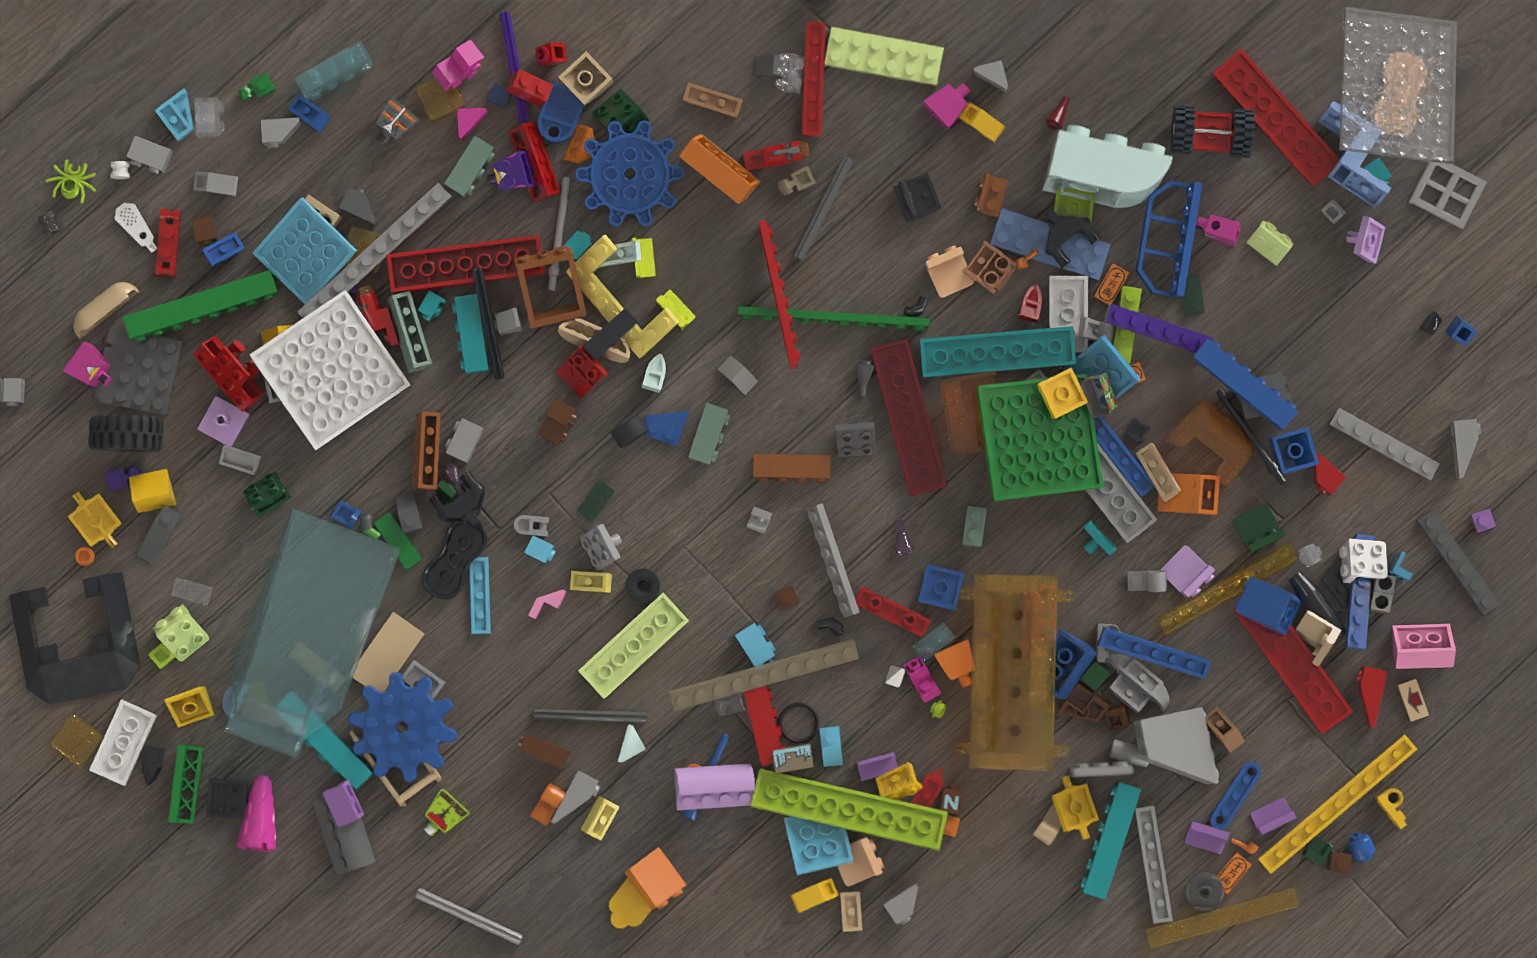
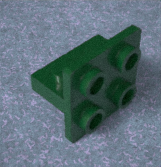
[243,471,292,517]

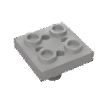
[580,524,622,572]

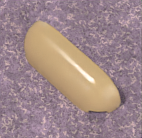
[73,282,140,339]
[558,318,630,363]

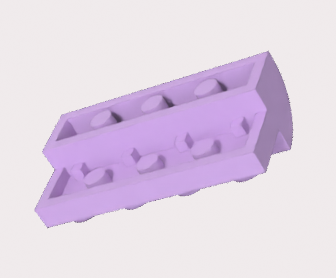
[675,764,755,810]

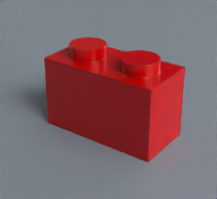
[506,69,553,107]

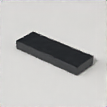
[583,308,638,361]

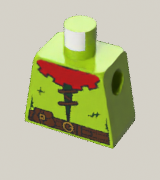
[424,788,470,836]

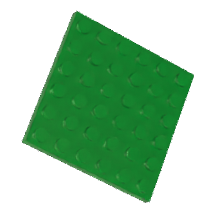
[976,374,1104,502]

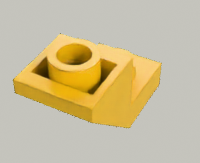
[958,102,1005,142]
[790,878,839,913]

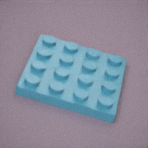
[253,198,357,304]

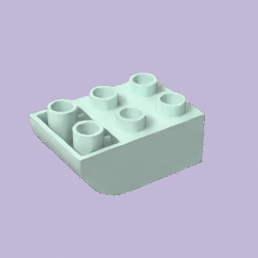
[1042,125,1173,208]

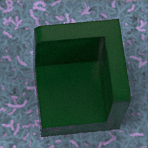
[1081,661,1110,691]
[1303,836,1333,866]

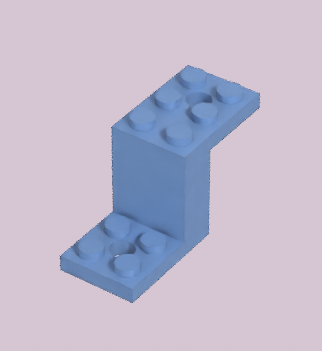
[1318,101,1391,209]

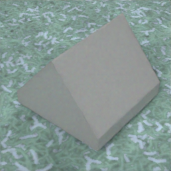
[1321,199,1346,224]

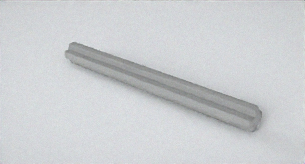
[415,889,523,944]

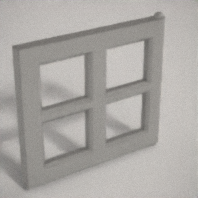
[1408,154,1487,229]

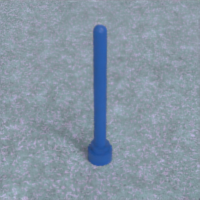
[681,733,729,821]

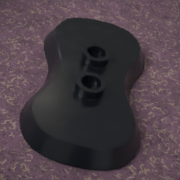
[422,521,487,600]

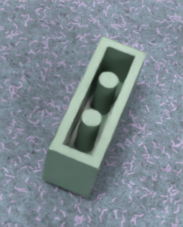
[444,136,496,198]
[688,403,731,466]

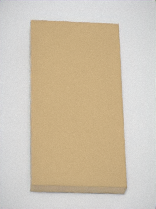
[349,612,425,692]

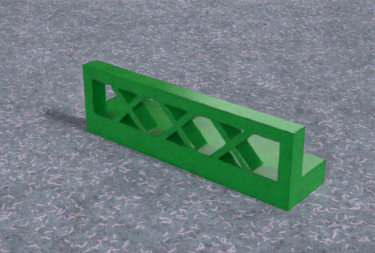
[168,745,204,824]

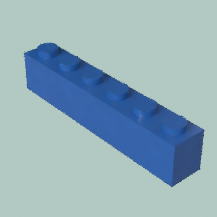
[1191,339,1298,431]

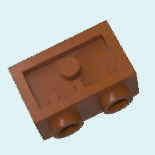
[974,173,1008,218]

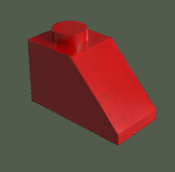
[1313,452,1346,496]

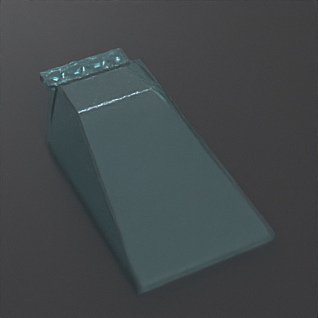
[225,509,401,758]

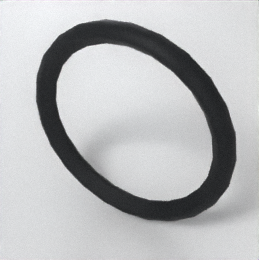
[779,702,819,743]

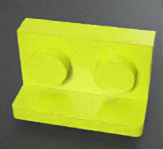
[656,290,695,330]

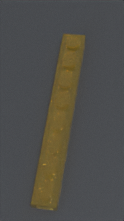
[1156,542,1298,635]
[1145,887,1299,949]

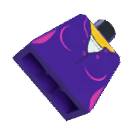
[487,151,535,190]

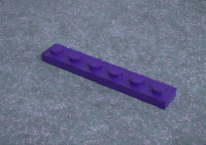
[1104,304,1213,353]

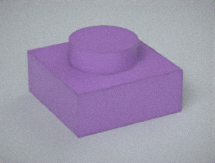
[1470,508,1496,533]

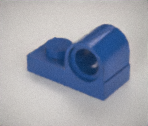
[288,94,331,133]

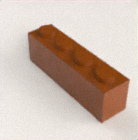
[412,411,441,491]
[753,454,830,483]

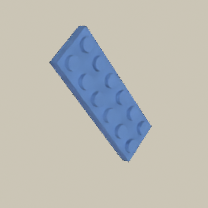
[990,208,1111,281]

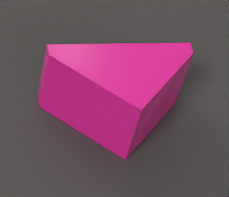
[457,108,488,141]

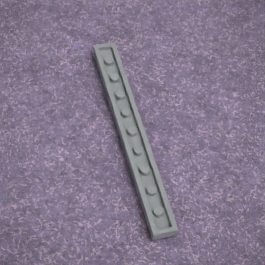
[297,183,452,318]

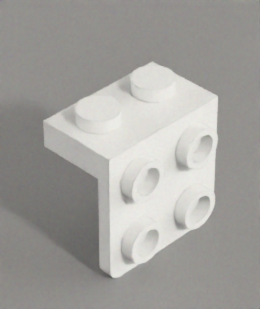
[1339,539,1388,583]

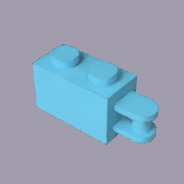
[735,623,776,667]

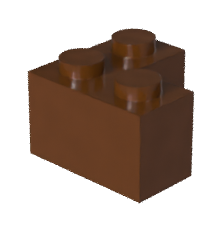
[538,398,578,446]

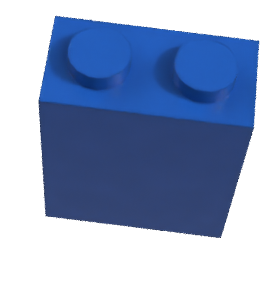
[1235,576,1301,636]

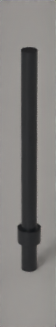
[1216,389,1287,486]

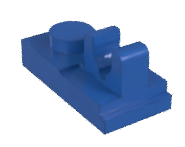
[202,232,245,267]

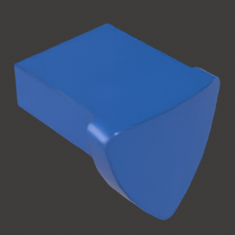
[331,500,362,530]

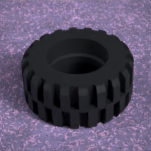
[88,415,164,452]

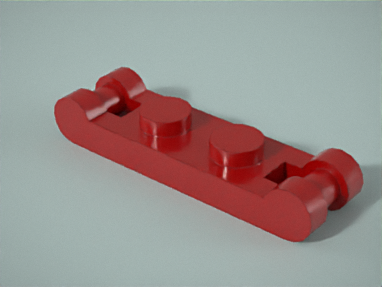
[155,209,181,278]

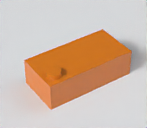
[679,134,760,204]

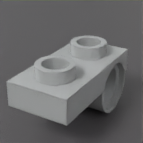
[1078,317,1116,344]

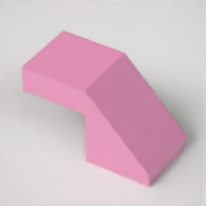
[528,589,567,619]

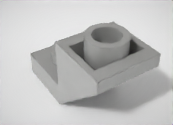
[193,171,238,196]

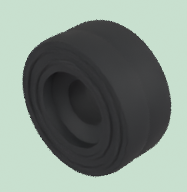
[626,568,660,603]

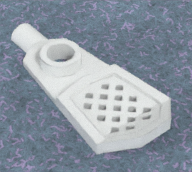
[114,203,158,253]

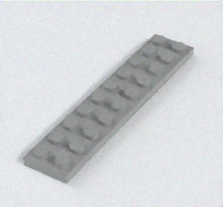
[1024,369,1157,544]

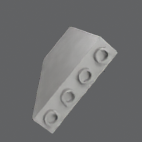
[1133,707,1219,785]

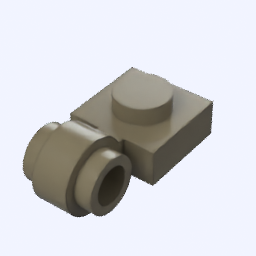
[777,166,816,197]

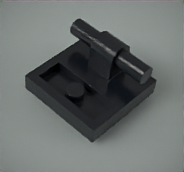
[892,173,942,223]

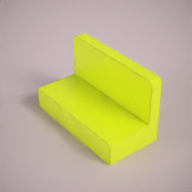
[632,238,656,279]

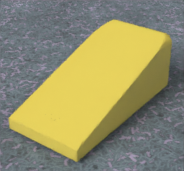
[570,571,612,593]

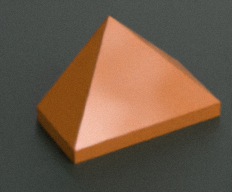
[564,124,595,164]

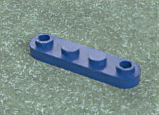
[1210,762,1261,830]

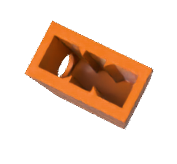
[934,639,976,688]

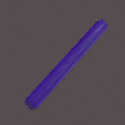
[500,11,529,123]

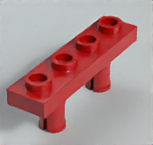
[855,587,931,637]

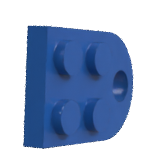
[538,81,584,143]

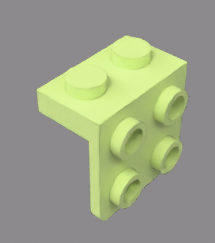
[153,604,209,661]

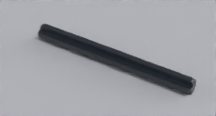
[472,267,505,380]

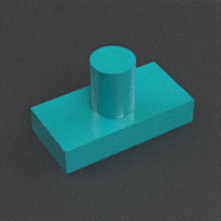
[1083,521,1117,556]

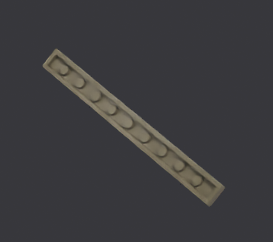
[668,639,859,711]

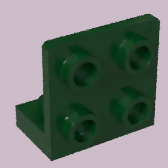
[593,88,649,134]
[1232,503,1286,553]

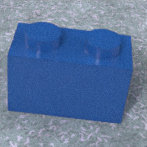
[1268,427,1319,475]

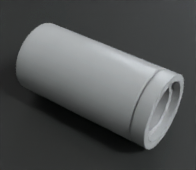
[1109,739,1148,768]

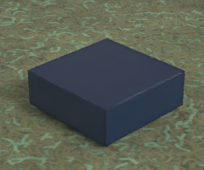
[487,83,511,109]

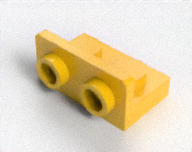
[875,762,922,801]

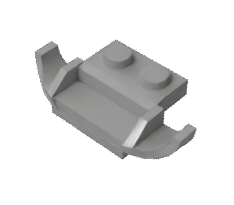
[1104,654,1169,714]

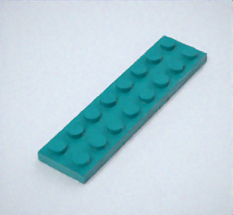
[920,326,1076,378]

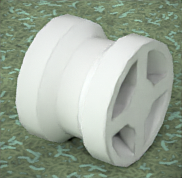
[110,161,130,179]

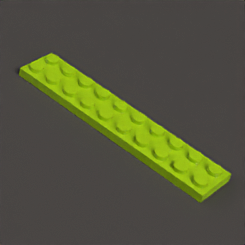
[751,769,948,851]

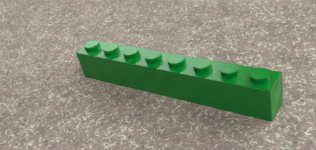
[123,270,278,342]

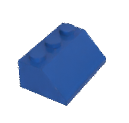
[1029,629,1097,699]

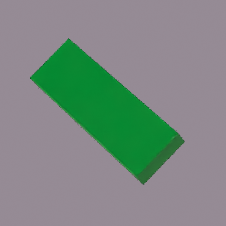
[374,512,423,570]

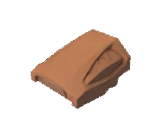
[962,241,1017,296]

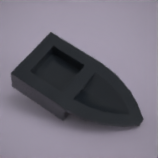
[142,745,165,785]

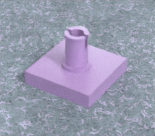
[1346,216,1385,264]
[197,396,250,447]

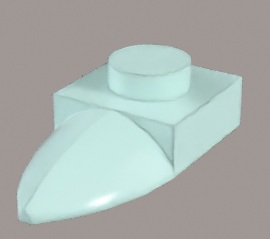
[641,354,666,393]

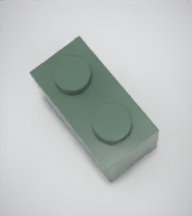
[961,506,987,548]

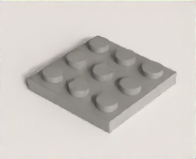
[1069,762,1133,777]

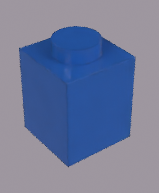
[1445,315,1477,346]

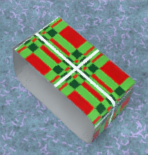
[1081,373,1118,418]
[1369,575,1397,614]

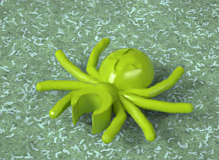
[45,160,96,203]

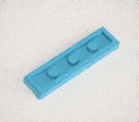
[469,557,491,634]

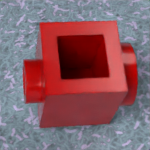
[534,42,567,67]

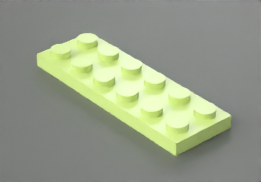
[824,27,944,86]
[578,593,689,699]

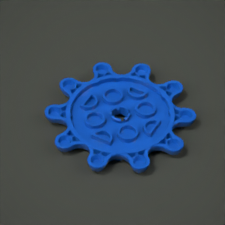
[575,121,684,226]
[348,672,457,782]

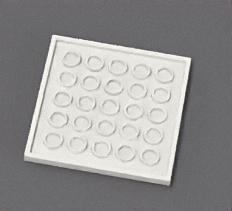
[250,290,410,450]

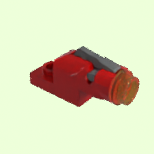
[743,141,810,171]
[356,285,400,348]

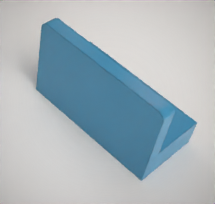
[1387,551,1413,582]

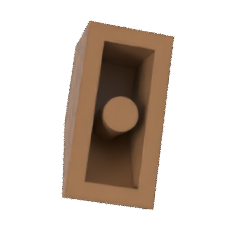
[1206,707,1245,753]

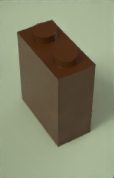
[517,733,571,769]

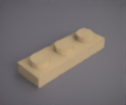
[1136,443,1181,502]

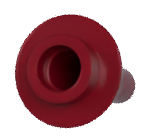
[1045,96,1070,130]

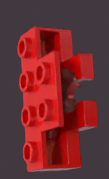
[192,336,265,412]

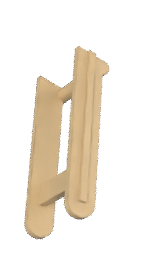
[349,722,442,807]

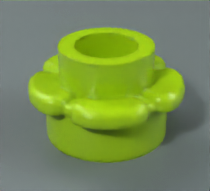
[930,700,947,719]

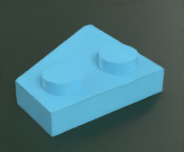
[155,89,194,142]

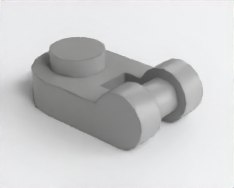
[514,515,549,537]

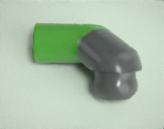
[360,513,381,541]

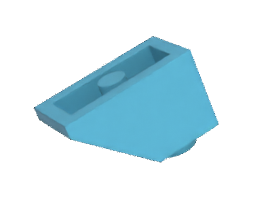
[819,726,843,767]

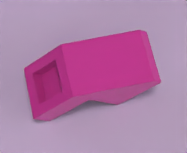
[903,656,941,703]

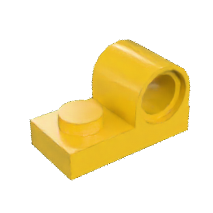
[1375,789,1407,829]

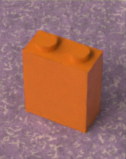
[624,847,686,910]

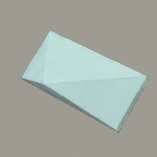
[618,724,646,763]

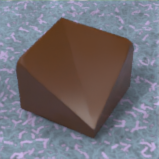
[1104,704,1130,730]

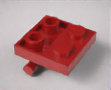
[556,345,609,399]

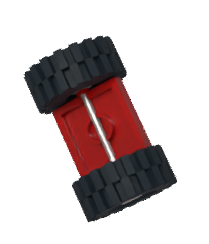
[1170,105,1255,158]

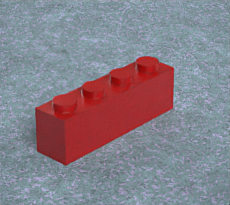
[744,685,785,766]

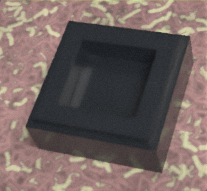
[1125,418,1150,444]

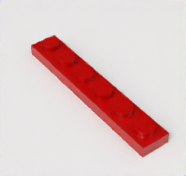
[802,22,826,137]

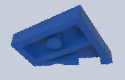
[644,411,689,447]

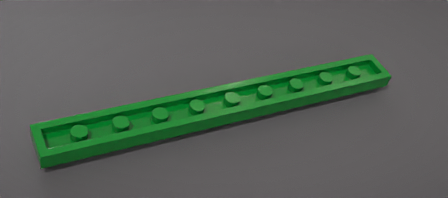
[738,306,930,331]

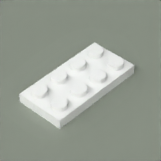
[1049,276,1088,353]
[90,700,157,786]

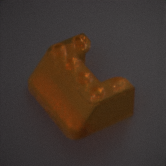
[940,371,996,455]
[1164,400,1256,489]

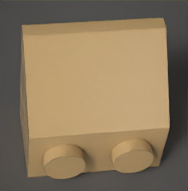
[559,51,614,105]

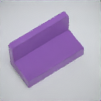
[856,752,898,781]
[323,780,364,827]
[1250,797,1297,835]
[1184,821,1229,854]

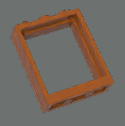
[515,246,587,329]

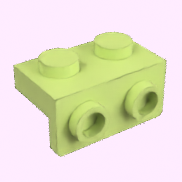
[1246,221,1293,266]

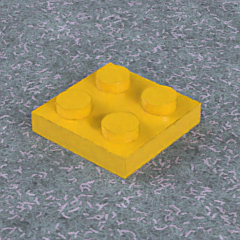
[1037,368,1088,419]

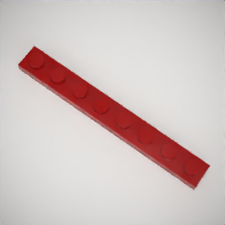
[758,220,801,370]

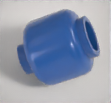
[1347,832,1375,862]

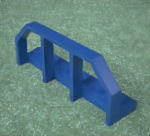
[1135,180,1202,298]

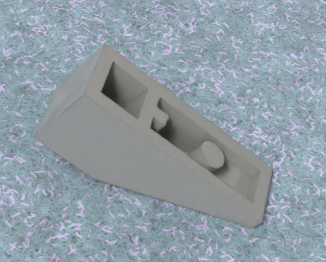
[1450,419,1481,479]
[551,770,600,824]

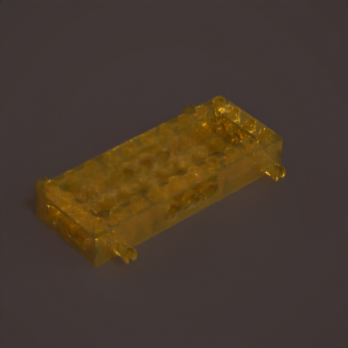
[955,574,1074,771]

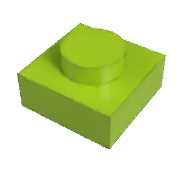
[148,643,176,669]

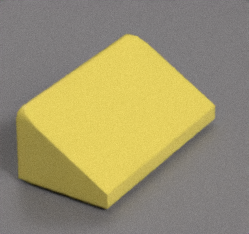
[581,796,619,841]

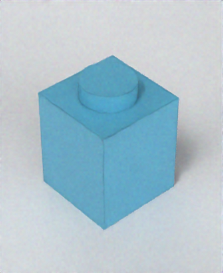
[524,536,556,563]

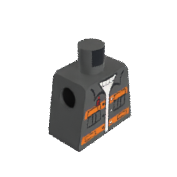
[375,97,421,145]

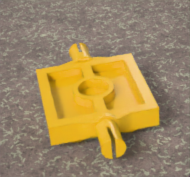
[68,492,122,549]
[1051,775,1099,840]

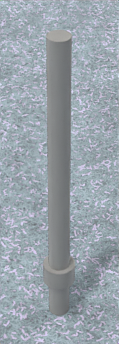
[547,177,571,291]

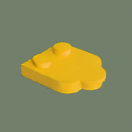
[609,878,651,928]

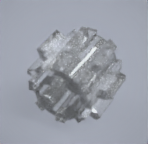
[1298,543,1322,567]

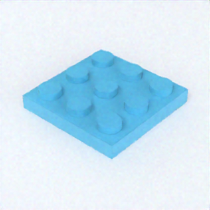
[784,816,854,875]

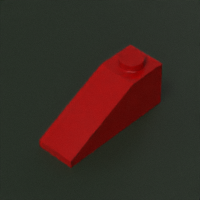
[1356,666,1388,728]

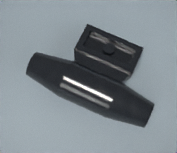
[1289,568,1350,642]

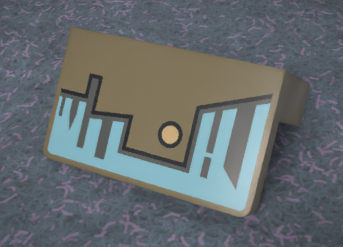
[772,744,814,773]

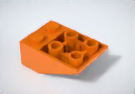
[1157,473,1220,516]

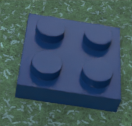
[918,564,965,611]

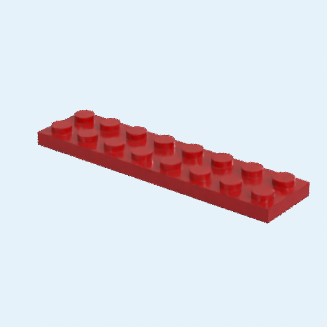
[1212,48,1339,188]
[1231,606,1353,734]

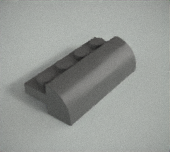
[313,798,376,876]

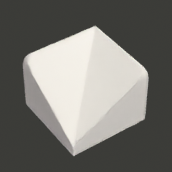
[885,666,905,688]

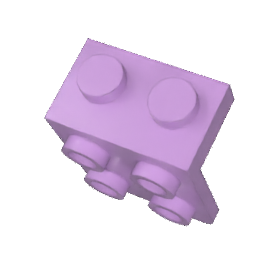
[1161,545,1215,598]

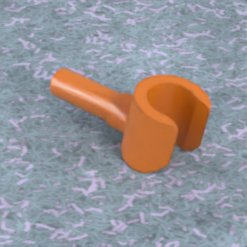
[1016,249,1039,270]
[1231,838,1259,854]

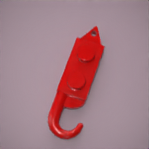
[911,768,944,808]

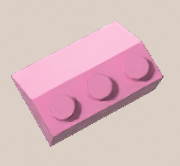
[1392,624,1456,669]

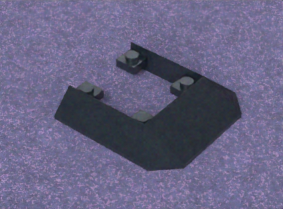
[9,572,141,704]

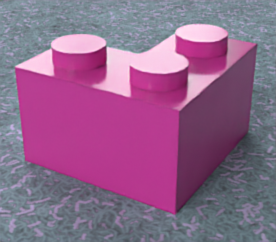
[432,39,484,91]

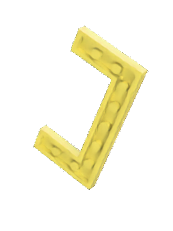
[566,235,679,359]

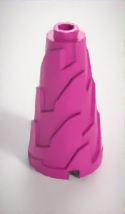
[237,775,276,852]

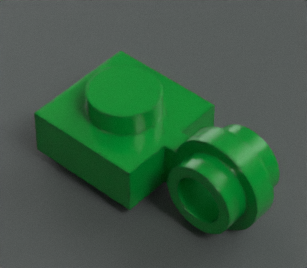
[238,72,276,102]

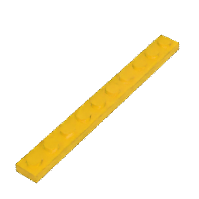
[1258,734,1417,874]

